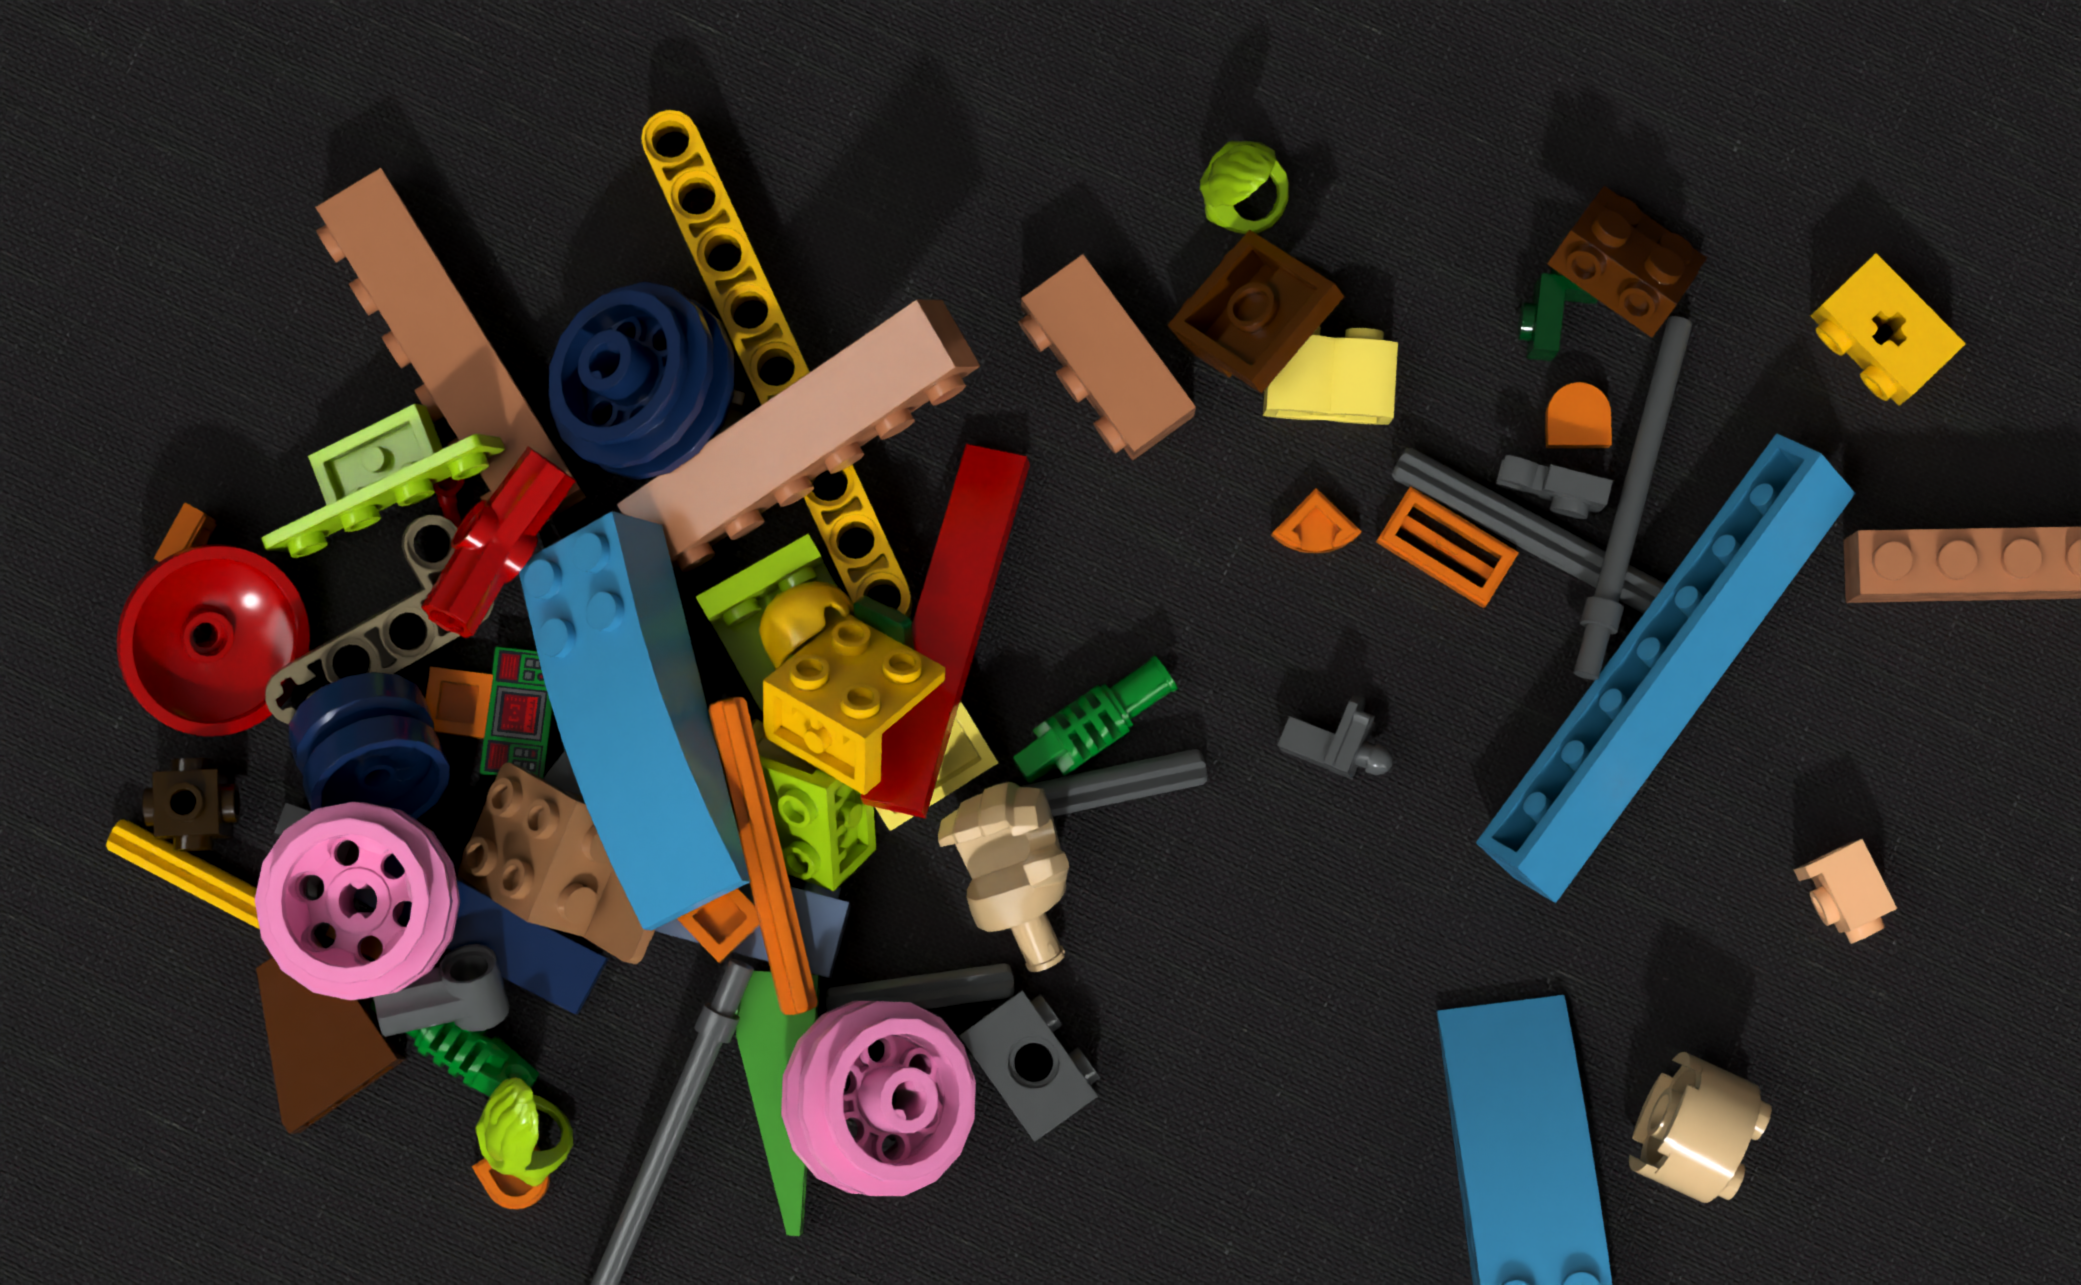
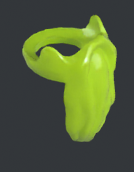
[1200,141,1289,234]
[475,1077,573,1186]

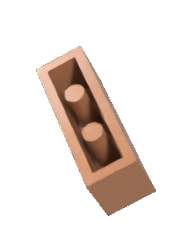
[1018,254,1196,461]

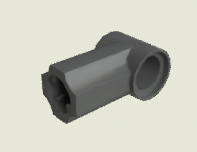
[373,944,510,1037]

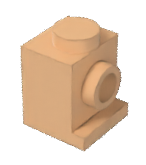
[1794,839,1897,944]

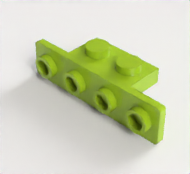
[261,404,505,558]

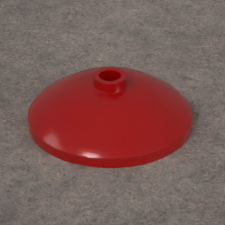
[117,544,310,736]

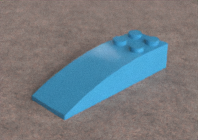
[519,511,750,931]
[1436,995,1612,1285]

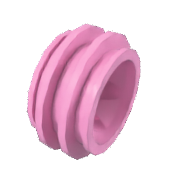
[255,802,460,1000]
[781,1001,976,1196]

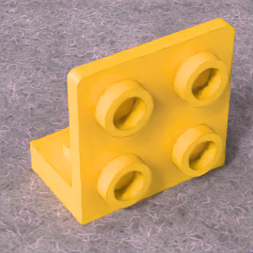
[763,614,945,795]

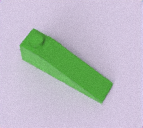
[735,971,821,1236]

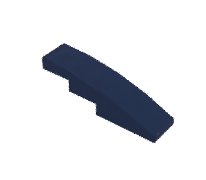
[354,854,609,1014]

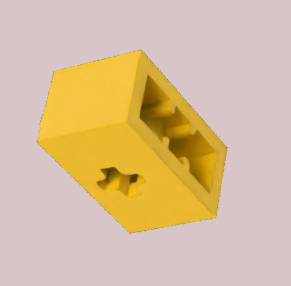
[1811,253,1966,406]

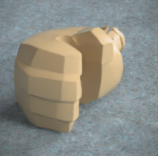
[938,782,1069,972]

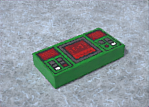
[480,647,554,779]

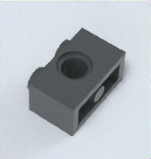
[959,990,1100,1142]

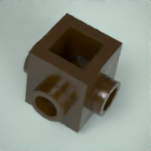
[143,758,240,851]

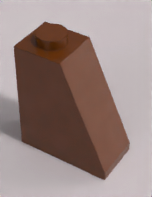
[256,932,406,1134]

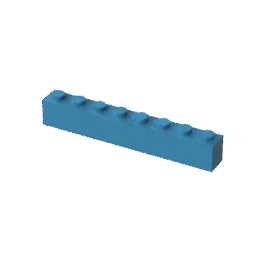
[1476,433,1856,903]

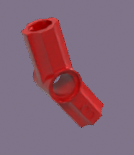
[421,446,575,638]

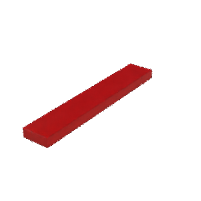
[860,444,1030,819]

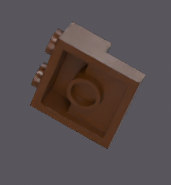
[1547,186,1707,338]
[1168,230,1344,394]

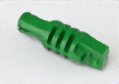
[1013,655,1178,784]
[369,999,539,1097]

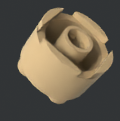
[1629,1052,1772,1203]

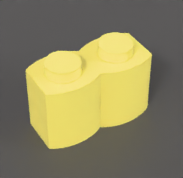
[1263,327,1398,425]

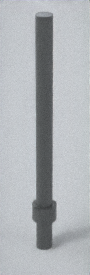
[1573,316,1693,680]
[590,959,754,1285]

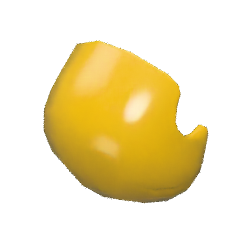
[759,581,854,669]

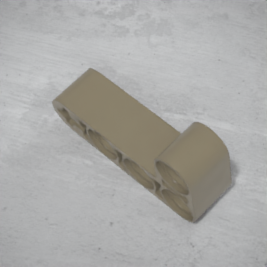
[265,515,494,724]

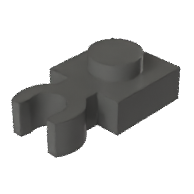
[1495,455,1613,519]

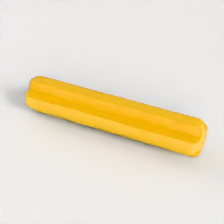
[106,820,260,929]

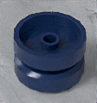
[288,672,450,820]

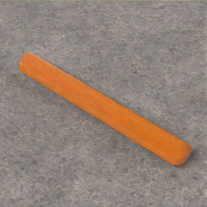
[708,697,818,1015]

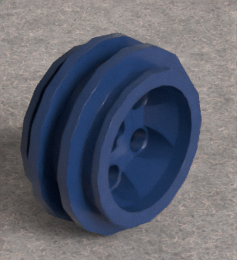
[549,282,734,480]

